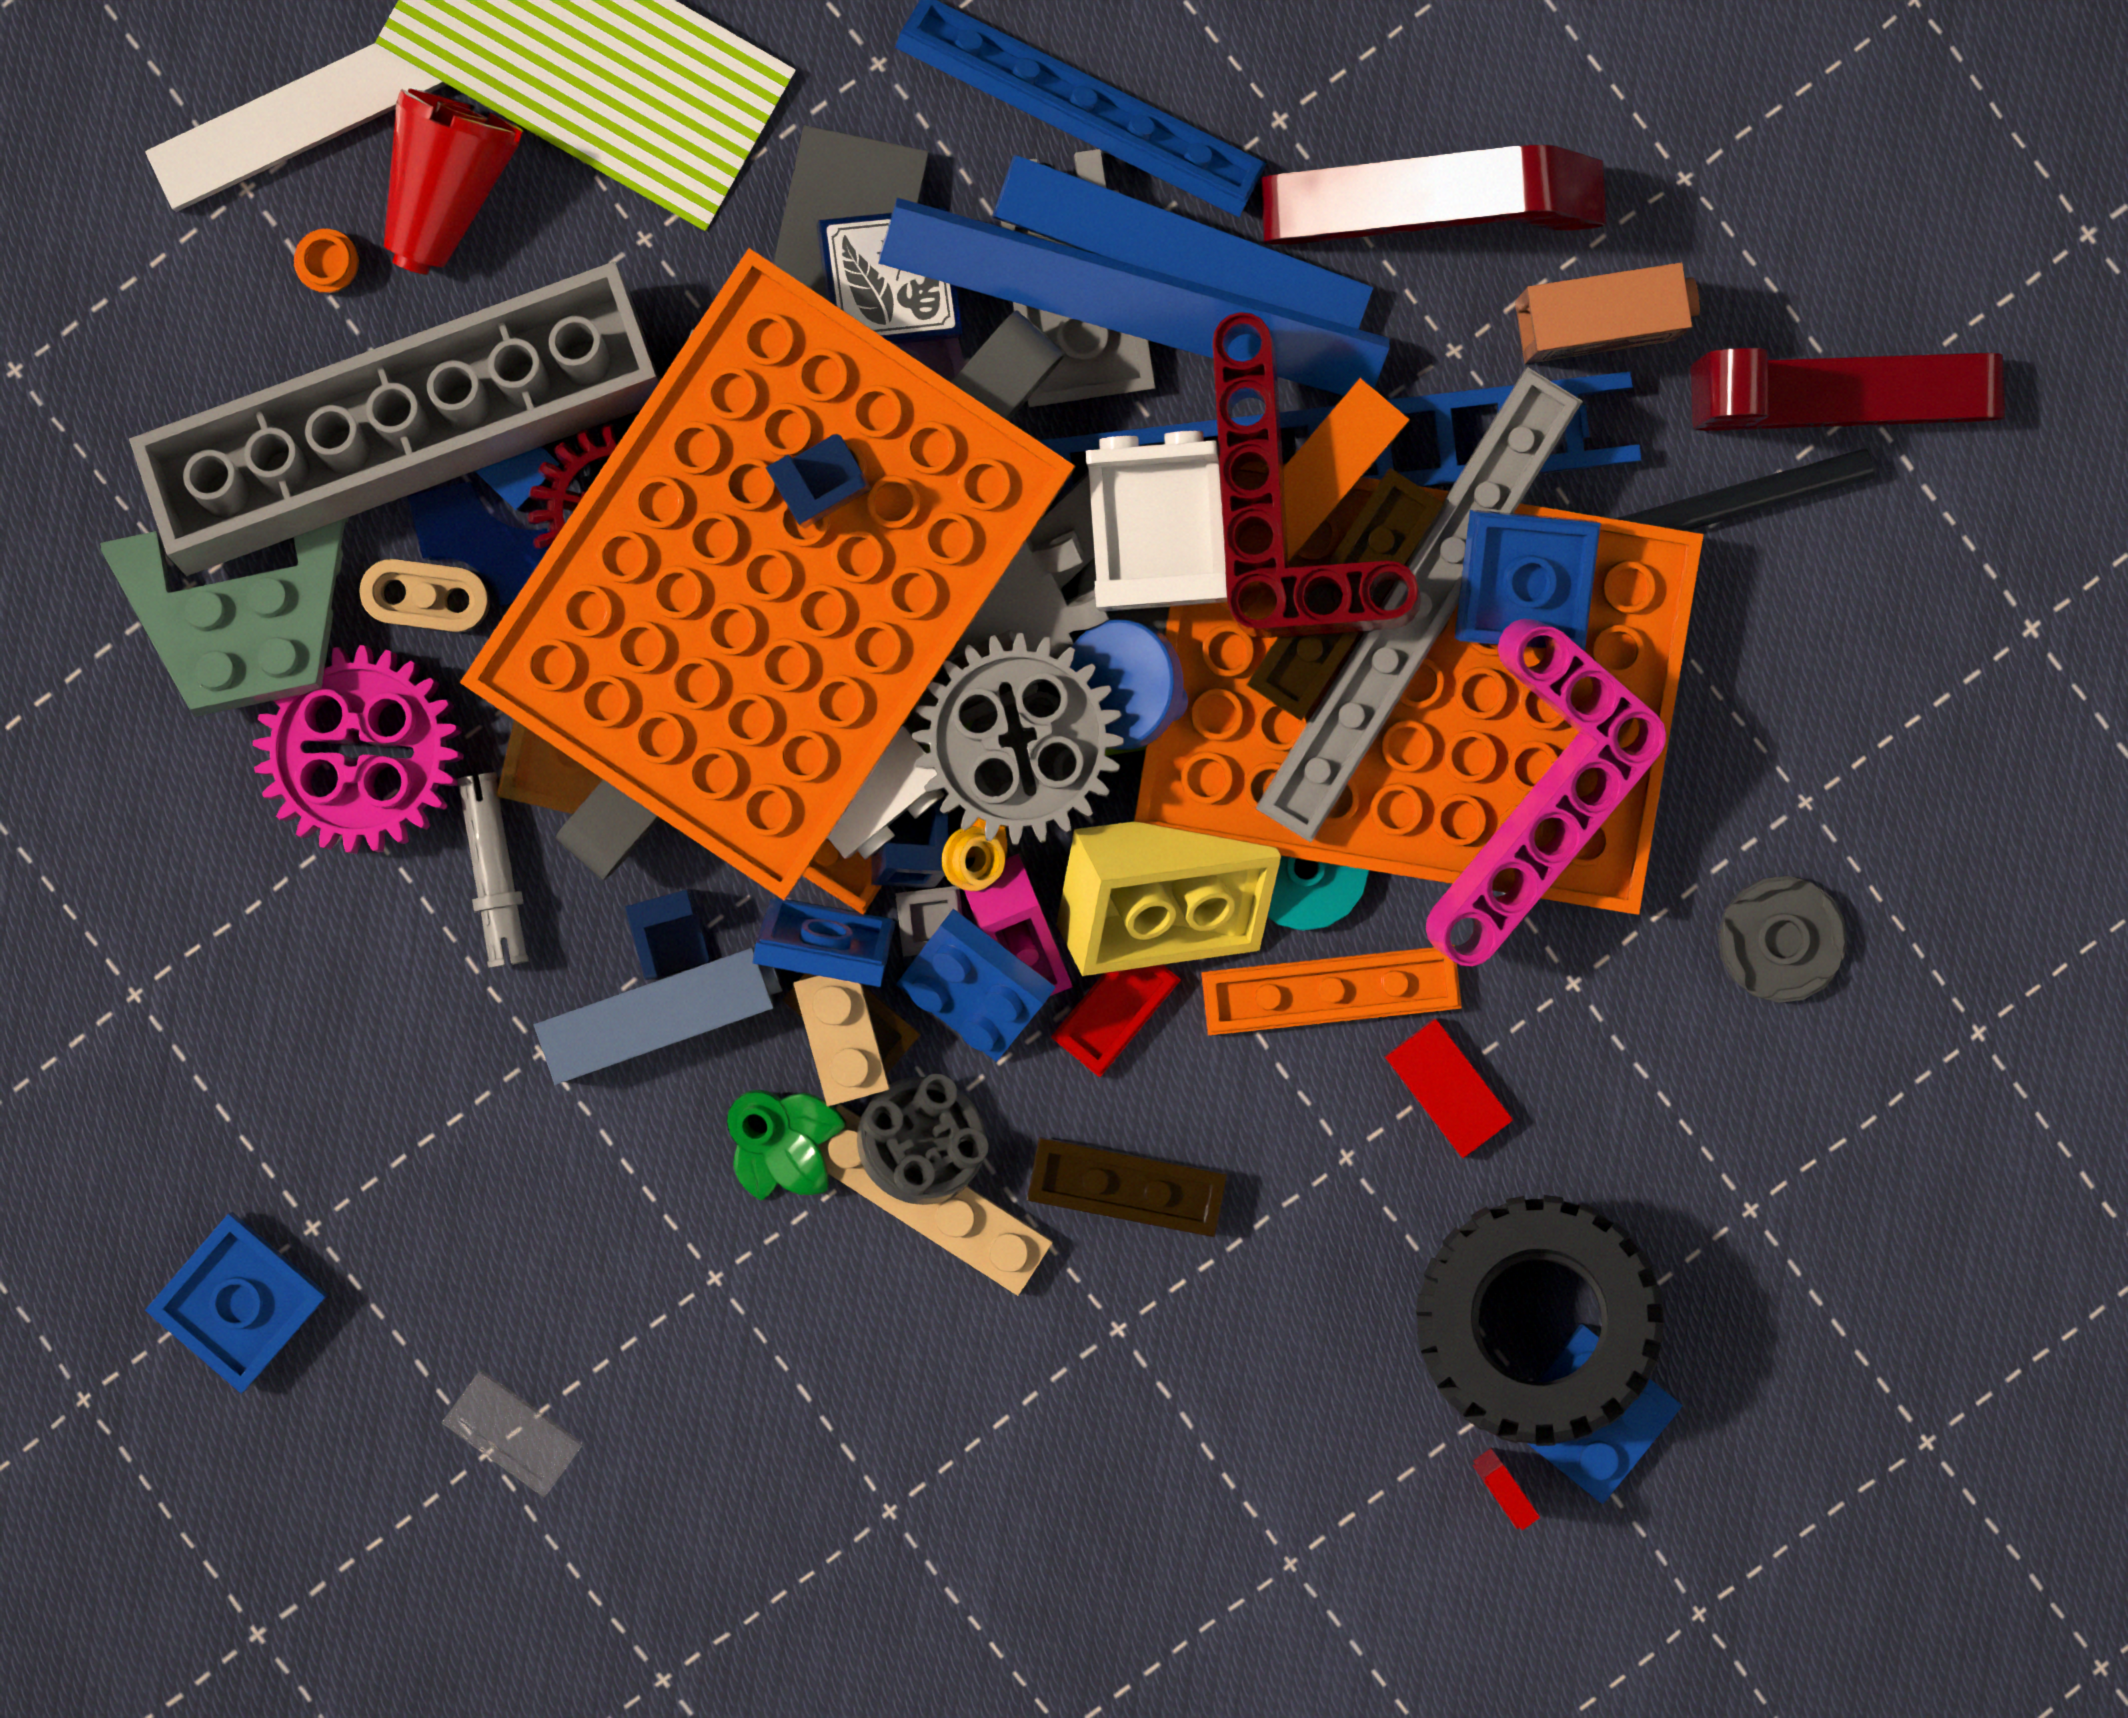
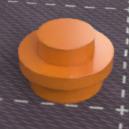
[294,229,359,293]

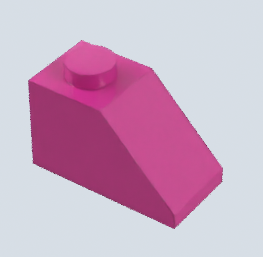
[964,854,1073,996]

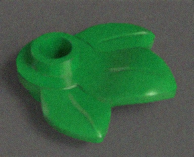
[727,1090,846,1200]

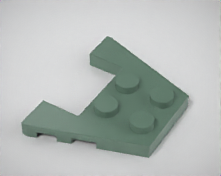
[100,517,349,717]

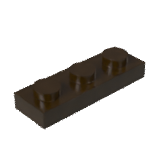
[1027,1136,1227,1237]

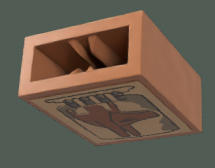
[1515,262,1700,364]

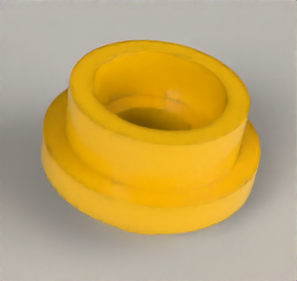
[942,826,1005,891]

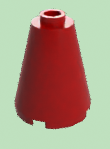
[384,88,523,275]

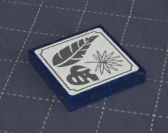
[816,207,963,345]

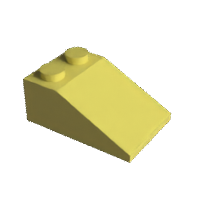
[1056,821,1281,976]

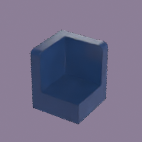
[766,434,872,529]
[871,798,948,888]
[624,889,710,981]

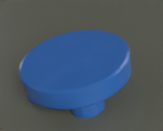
[1070,620,1188,750]

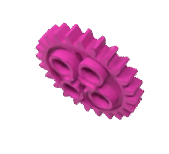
[253,645,464,854]

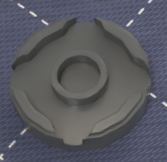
[1717,876,1847,1003]

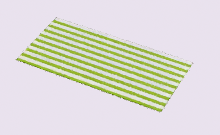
[375,0,795,231]

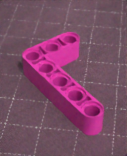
[1426,618,1666,966]

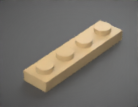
[818,1103,1053,1296]

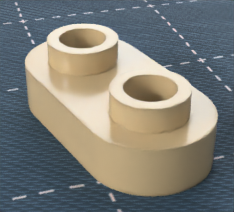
[360,559,490,633]

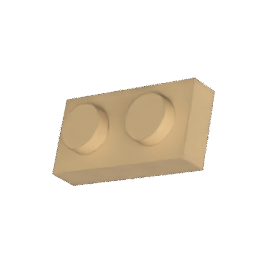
[793,976,890,1107]

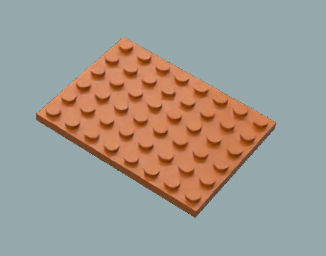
[460,248,1075,901]
[1133,461,1704,915]

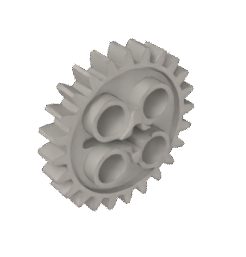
[912,633,1124,845]

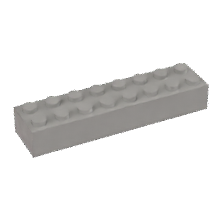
[129,261,661,576]

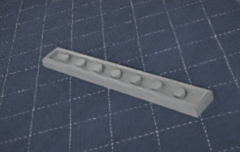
[1255,367,1582,842]

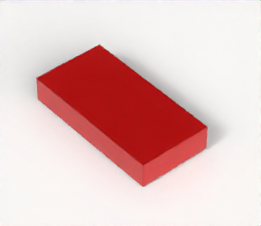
[1051,965,1181,1078]
[1384,1018,1513,1159]
[1472,1448,1540,1530]

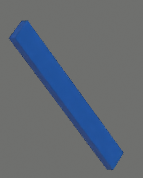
[878,198,1390,396]

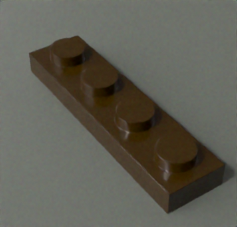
[1246,468,1444,721]

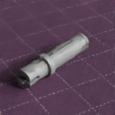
[457,773,529,968]

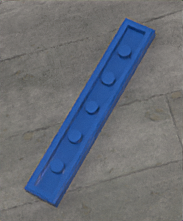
[895,0,1267,218]
[992,155,1373,329]

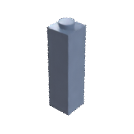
[533,947,783,1085]

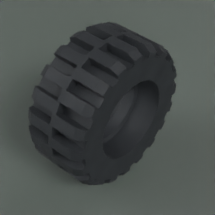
[1416,1195,1664,1446]

